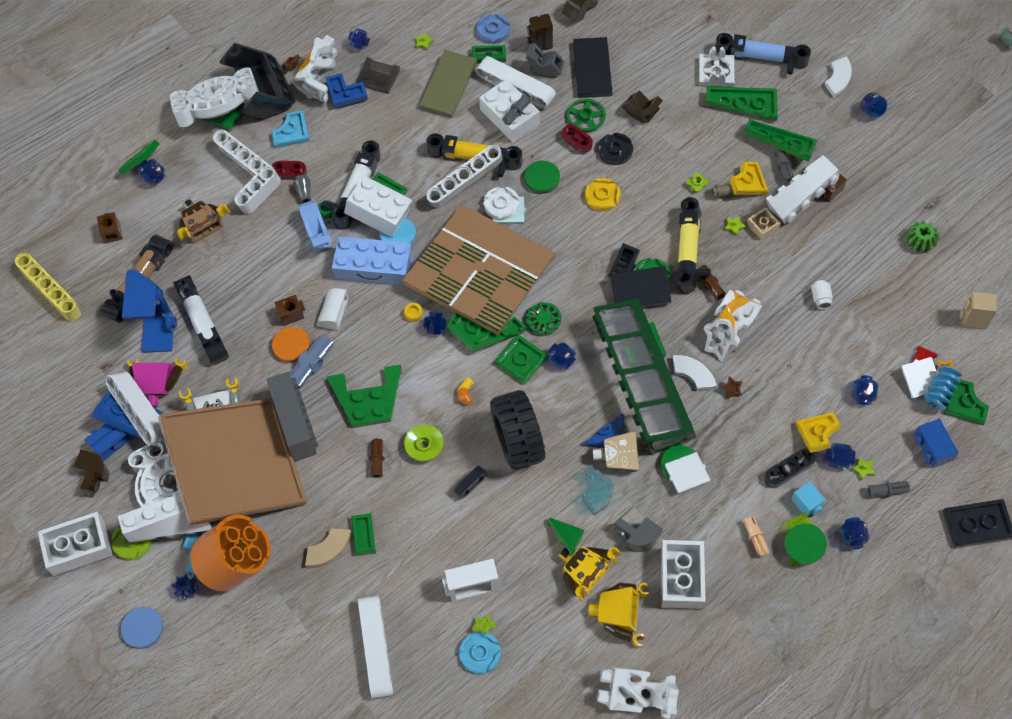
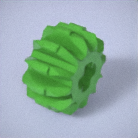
[906,220,940,253]

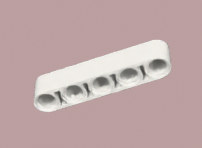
[475,56,556,109]
[427,145,502,208]
[106,372,165,446]
[358,595,393,699]

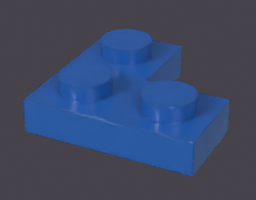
[325,73,368,108]

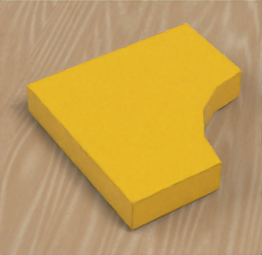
[730,162,769,195]
[796,412,841,453]

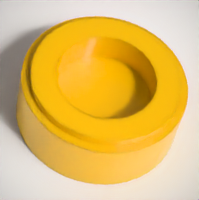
[404,303,423,322]

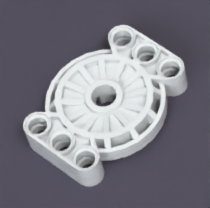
[170,68,259,127]
[128,442,186,539]

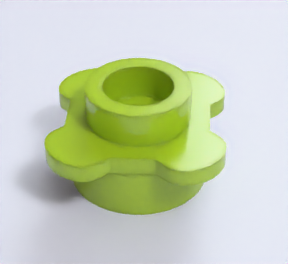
[687,173,709,192]

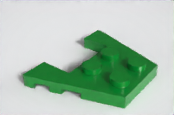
[447,312,526,352]
[327,364,402,428]

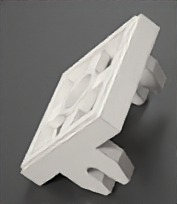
[699,47,735,87]

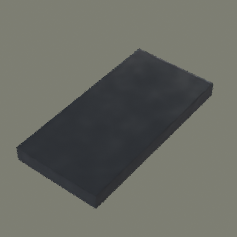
[573,37,613,98]

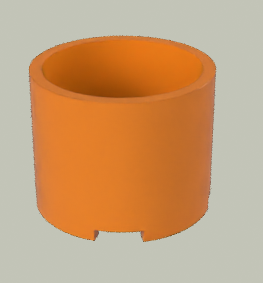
[190,514,271,591]

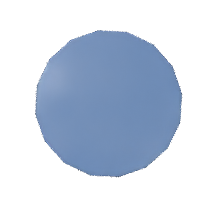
[477,14,510,44]
[121,607,164,649]

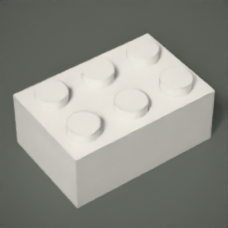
[479,79,540,142]
[344,176,412,238]
[38,512,113,576]
[661,540,705,609]

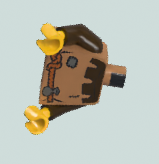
[177,199,231,244]

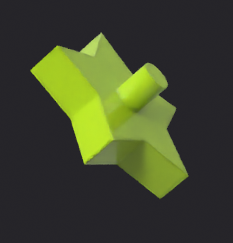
[415,33,434,50]
[724,216,746,236]
[852,457,875,480]
[472,615,497,635]

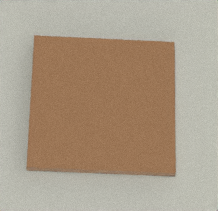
[158,398,307,526]

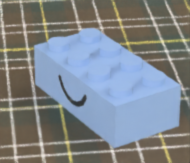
[332,237,413,286]

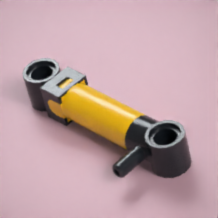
[426,133,523,177]

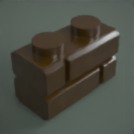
[526,14,553,51]

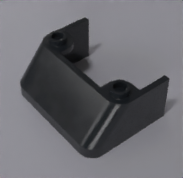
[219,43,296,118]

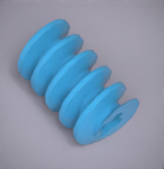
[924,366,962,411]

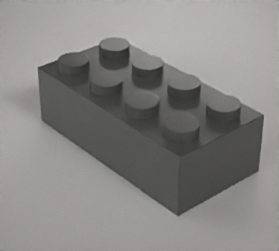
[266,371,318,462]

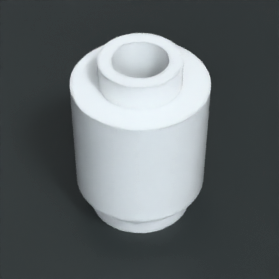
[811,280,834,310]

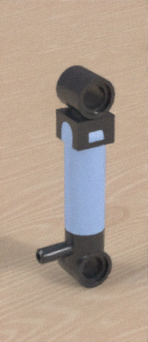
[715,33,811,75]

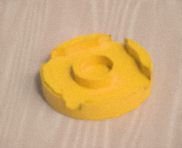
[585,178,621,212]

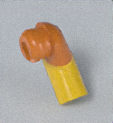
[457,377,474,405]

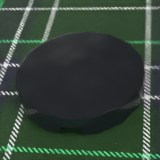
[598,133,633,165]

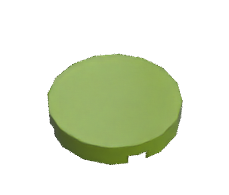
[111,525,152,561]

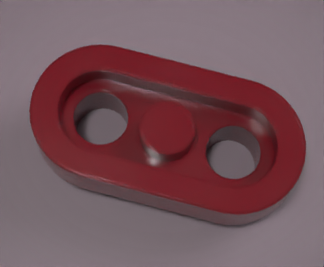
[562,124,593,153]
[272,161,307,180]

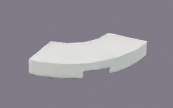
[825,56,852,97]
[672,355,717,391]

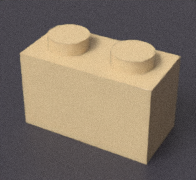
[960,292,997,329]

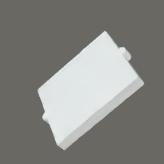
[901,357,937,399]
[665,452,711,494]

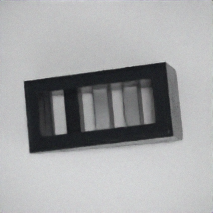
[608,243,640,277]

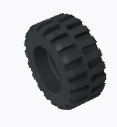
[490,390,546,470]

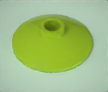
[404,424,444,462]

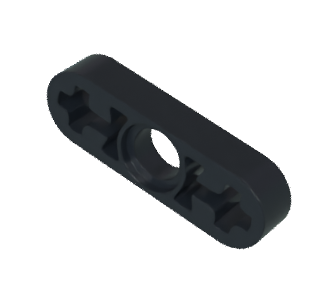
[764,448,816,488]

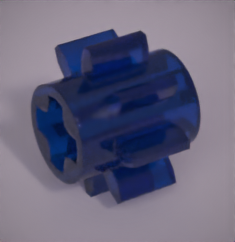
[348,28,370,49]
[423,312,447,335]
[172,573,199,601]

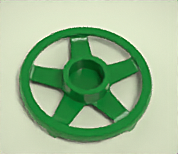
[567,99,606,132]

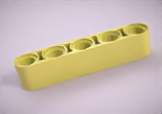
[15,253,81,321]

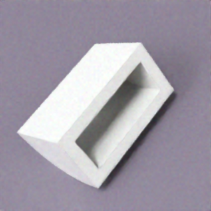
[316,288,349,331]

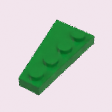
[706,86,778,121]
[744,119,817,162]

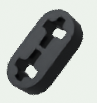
[454,466,487,499]

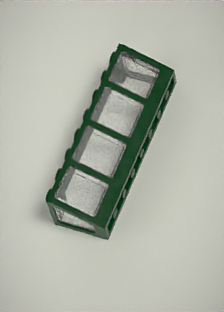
[592,299,696,455]

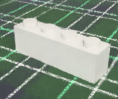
[766,155,840,225]
[118,493,212,542]

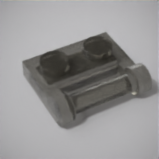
[356,57,400,94]

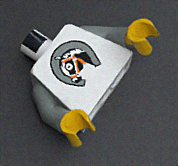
[179,377,240,410]

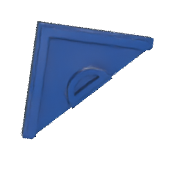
[585,413,624,448]

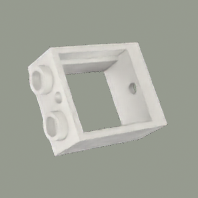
[442,559,500,602]

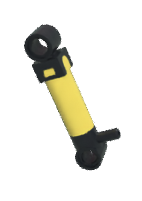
[675,197,711,294]

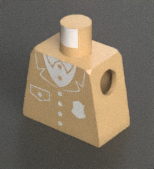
[593,432,639,471]

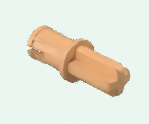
[743,516,769,557]

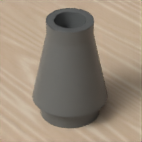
[293,175,311,203]

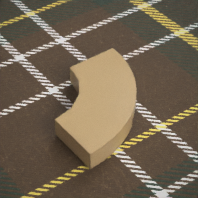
[305,528,352,568]

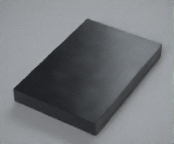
[610,266,672,312]
[943,499,1012,549]

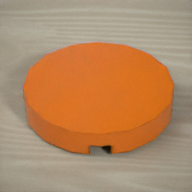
[272,327,310,363]

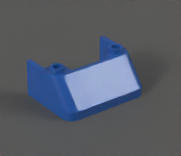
[122,269,177,353]

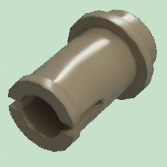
[711,184,735,199]

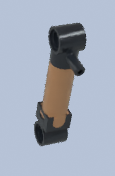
[101,234,174,323]

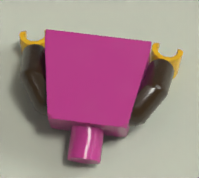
[127,358,187,406]

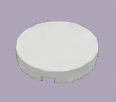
[484,187,520,220]

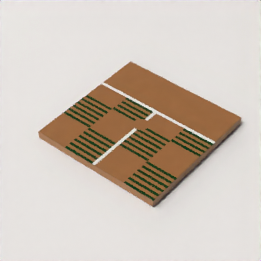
[402,204,556,335]

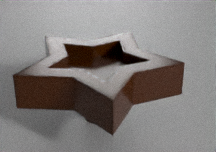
[282,55,301,71]
[721,376,743,399]

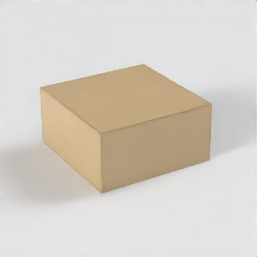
[747,207,780,240]

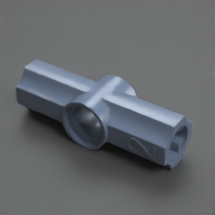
[290,335,334,389]

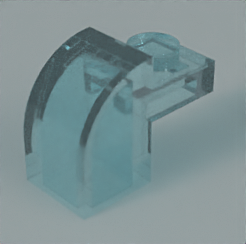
[582,465,613,516]

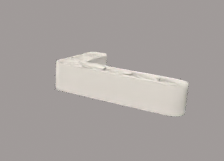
[213,130,281,214]

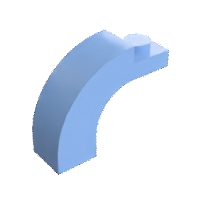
[298,200,332,251]

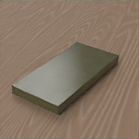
[420,50,477,117]

